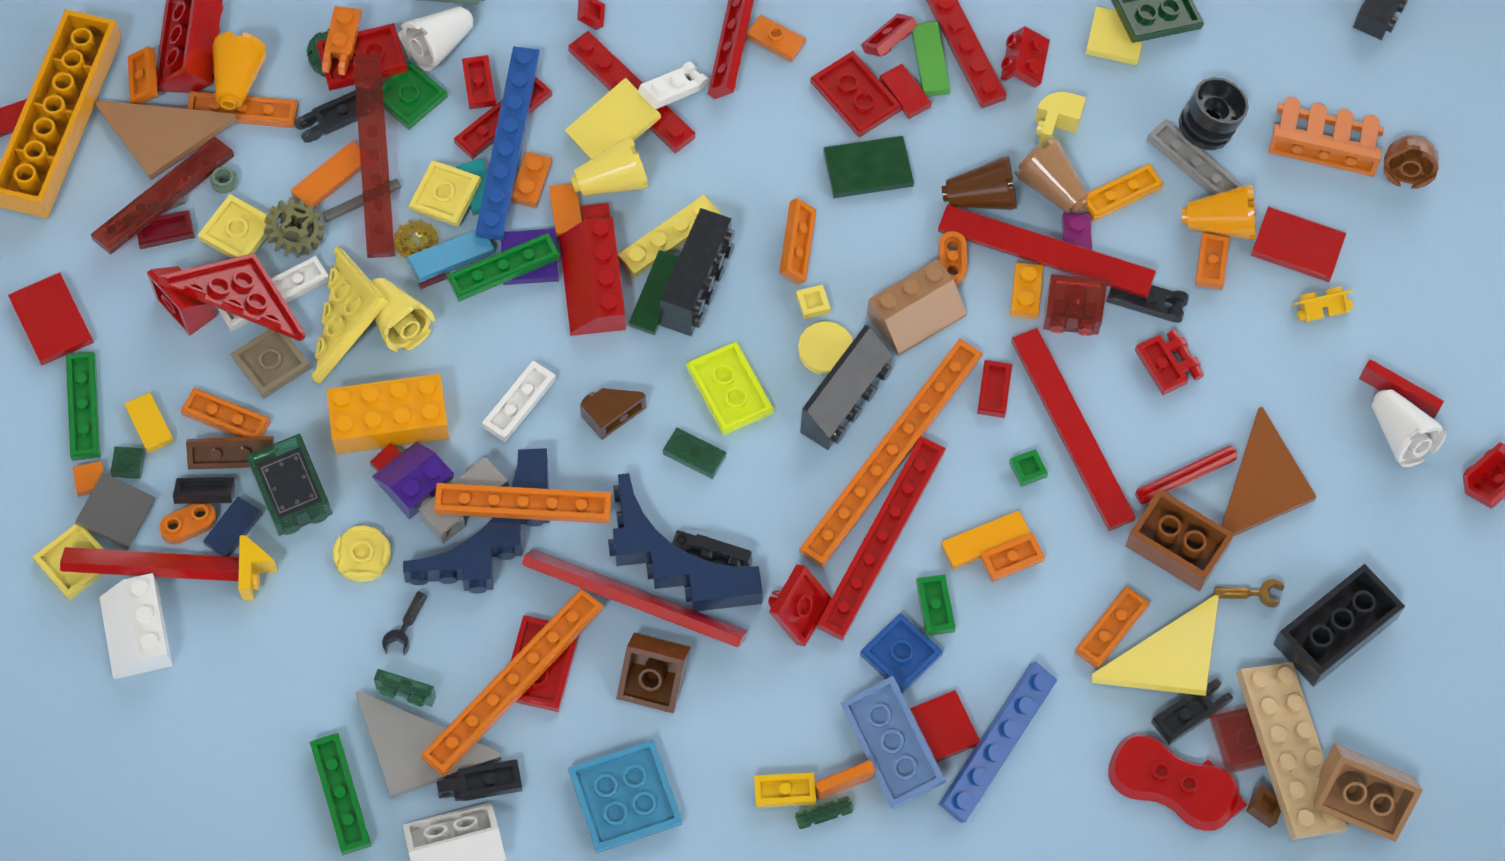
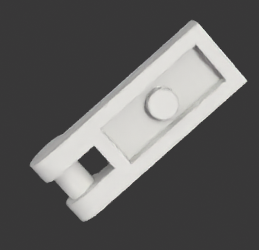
[638,61,709,110]

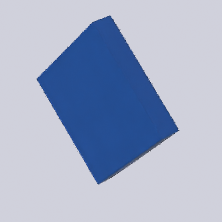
[860,613,943,694]

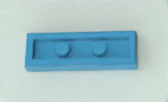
[407,230,495,283]

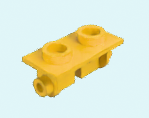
[1291,286,1353,323]

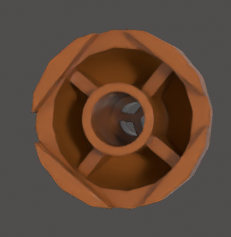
[1384,135,1439,189]

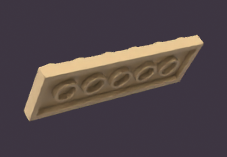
[1236,662,1348,840]

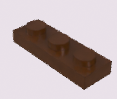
[186,436,275,470]

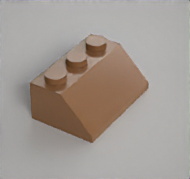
[867,259,967,356]
[1313,743,1423,842]

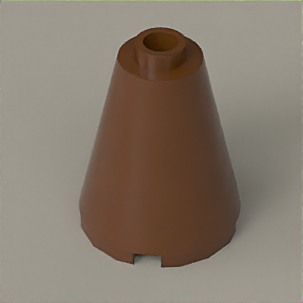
[941,156,1017,210]

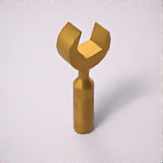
[1214,579,1285,607]

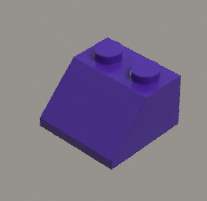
[372,441,454,520]

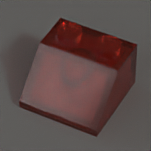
[1043,274,1107,336]

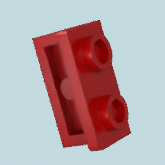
[1000,26,1050,88]
[1463,442,1505,509]

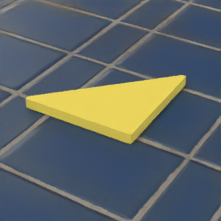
[311,246,389,384]
[1092,595,1219,696]

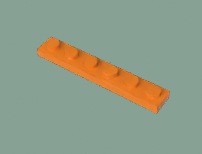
[434,483,612,524]

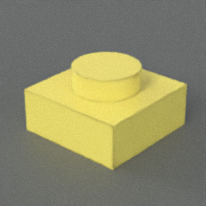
[796,284,831,320]

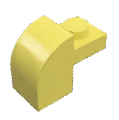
[1035,92,1086,148]

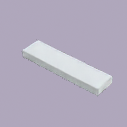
[217,255,329,331]

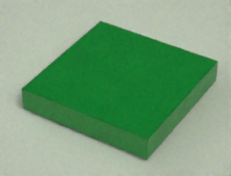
[371,60,448,130]

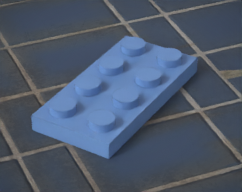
[840,676,946,810]

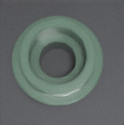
[210,166,238,193]

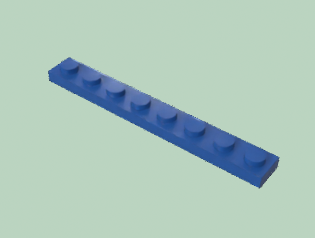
[475,46,540,241]

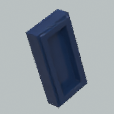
[203,497,262,557]

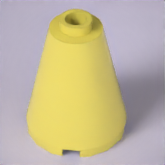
[570,136,649,196]
[371,278,435,352]

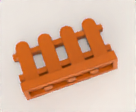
[1268,97,1384,177]

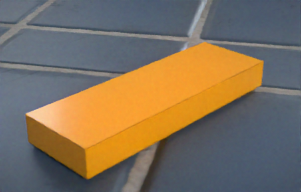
[1084,163,1164,222]
[940,511,1031,570]

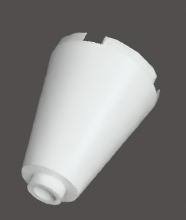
[398,6,473,71]
[1372,390,1447,467]

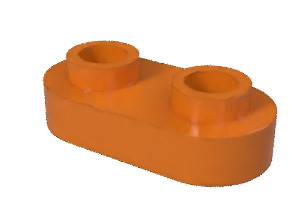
[938,231,967,285]
[159,503,217,544]

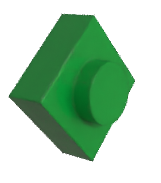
[1009,449,1048,487]

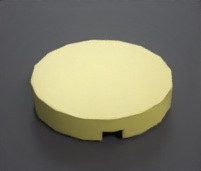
[798,321,853,375]
[333,525,392,583]

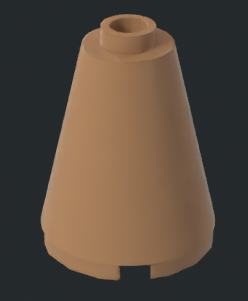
[1014,137,1088,214]

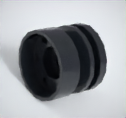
[1178,77,1249,150]

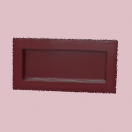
[134,210,195,250]

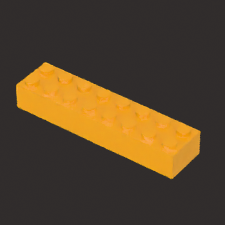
[0,9,122,219]

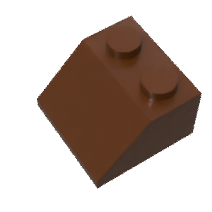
[616,632,691,713]

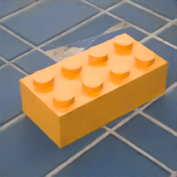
[326,374,450,455]

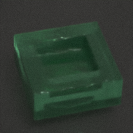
[110,446,145,479]

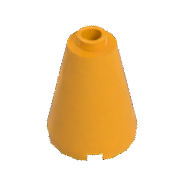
[213,31,267,110]
[1182,185,1256,240]

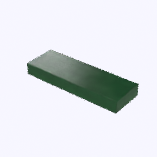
[629,250,679,335]

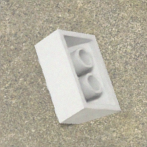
[99,573,173,679]
[403,801,506,861]

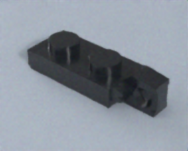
[672,530,753,567]
[436,759,522,801]

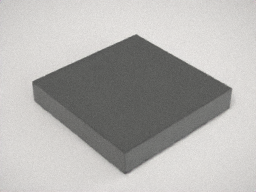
[75,472,155,549]

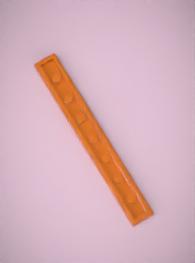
[421,588,604,777]

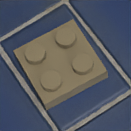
[231,329,311,399]

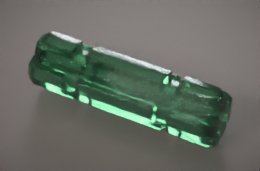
[795,796,854,829]

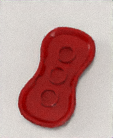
[1108,734,1239,831]

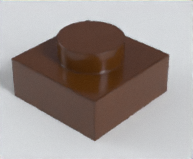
[1246,785,1281,828]

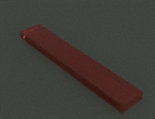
[90,137,234,255]

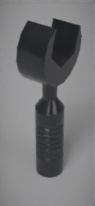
[382,591,427,656]

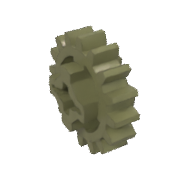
[263,198,325,258]

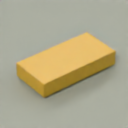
[124,392,174,454]

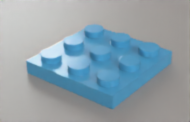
[568,740,683,854]

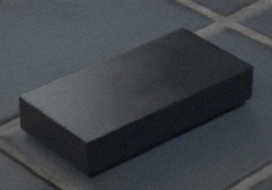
[173,477,235,504]

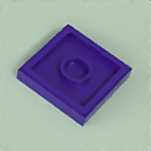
[501,228,559,285]

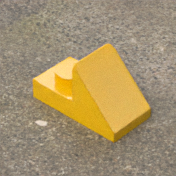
[238,535,278,601]

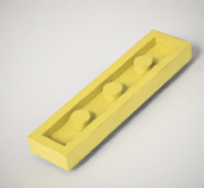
[618,195,721,278]

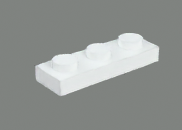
[482,361,556,442]

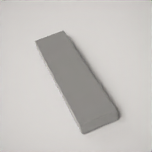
[1146,120,1243,195]

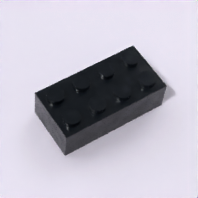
[660,208,735,337]
[1273,564,1405,687]

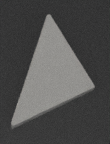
[356,691,502,798]

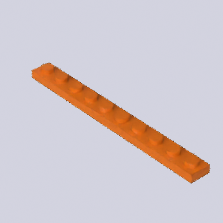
[799,338,983,568]

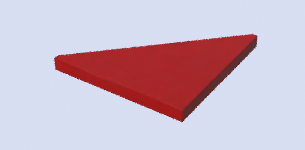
[158,253,306,341]

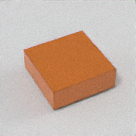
[73,461,104,497]

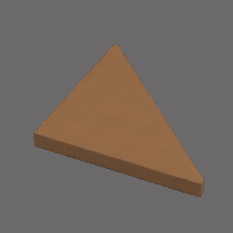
[94,100,238,180]

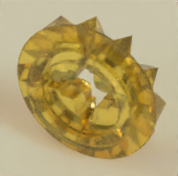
[394,219,438,259]

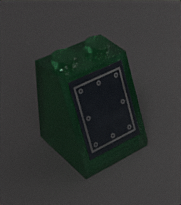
[246,433,332,536]

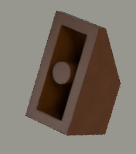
[580,388,646,440]

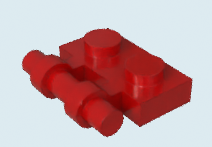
[1135,329,1204,395]

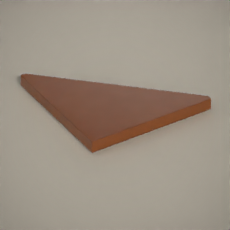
[1221,407,1316,536]

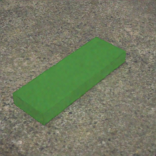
[911,22,950,96]

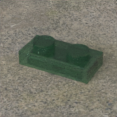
[663,427,727,479]
[374,669,436,707]

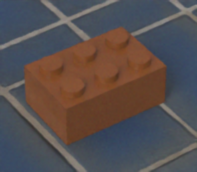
[1125,489,1235,592]

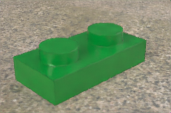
[916,574,956,636]

